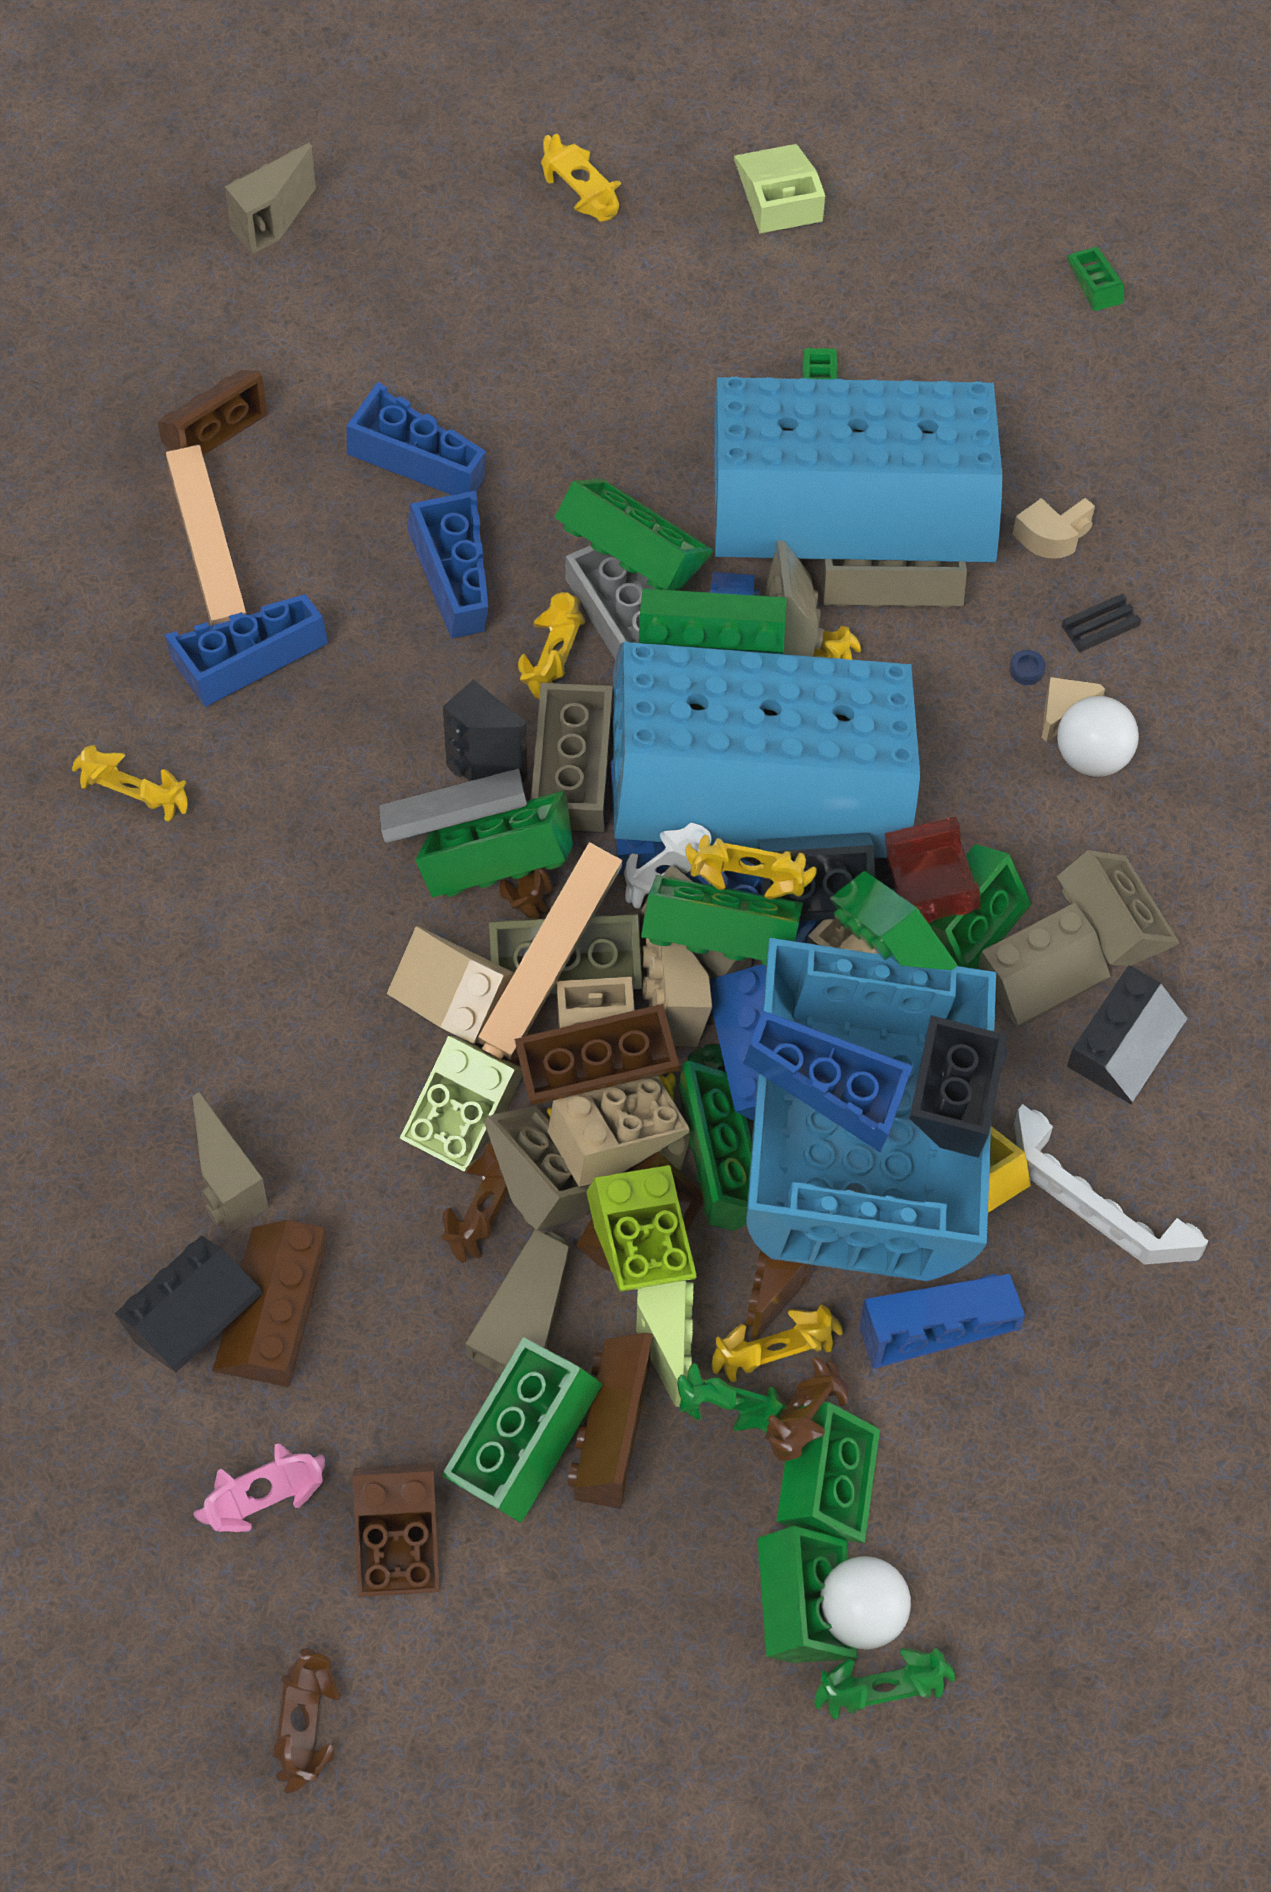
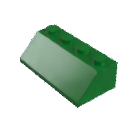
[554,478,714,590]
[639,589,787,654]
[415,790,573,898]
[830,871,958,971]
[641,875,803,966]
[679,1061,752,1231]
[441,1337,603,1523]

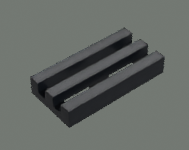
[1062,593,1141,653]

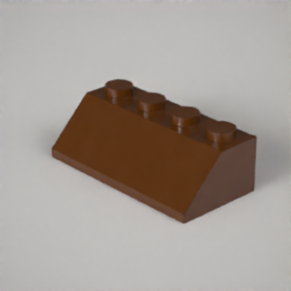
[514,1004,680,1106]
[213,1220,328,1387]
[568,1333,653,1509]

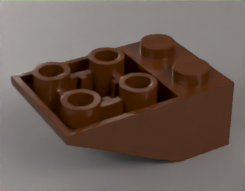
[746,1251,813,1340]
[352,1463,439,1597]

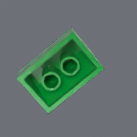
[919,844,1031,969]
[776,1402,880,1543]
[757,1526,857,1663]

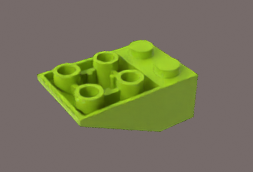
[586,1165,697,1292]

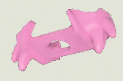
[193,1443,325,1532]

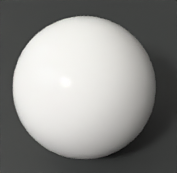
[1057,696,1139,777]
[820,1556,911,1649]

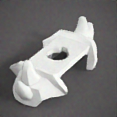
[624,823,711,909]

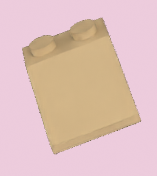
[387,926,514,1044]

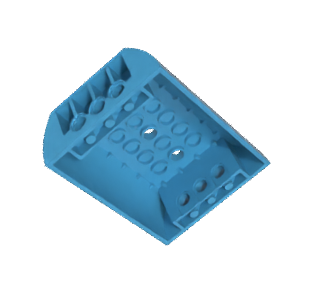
[714,377,1002,562]
[613,642,920,859]
[746,938,996,1281]

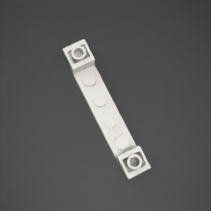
[1014,1104,1208,1264]

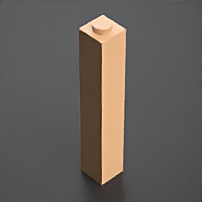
[166,445,246,626]
[478,842,622,1061]

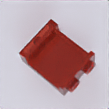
[884,816,980,923]

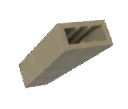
[465,1229,569,1375]

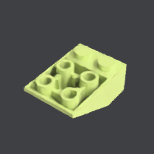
[734,144,825,233]
[400,1036,523,1171]
[636,1281,693,1407]

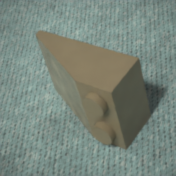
[192,1092,269,1233]
[484,1106,591,1231]

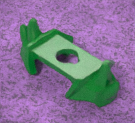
[677,1363,787,1434]
[814,1648,956,1719]

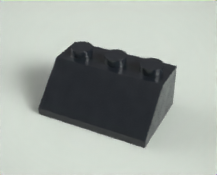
[443,679,528,782]
[758,833,875,921]
[1067,965,1188,1105]
[909,1015,1008,1158]
[114,1235,263,1373]

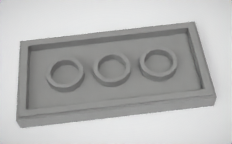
[379,769,527,843]

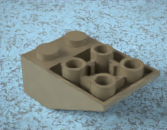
[225,143,316,254]

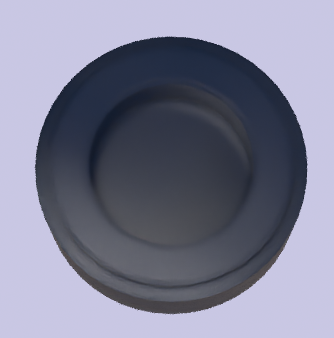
[1009,650,1046,685]

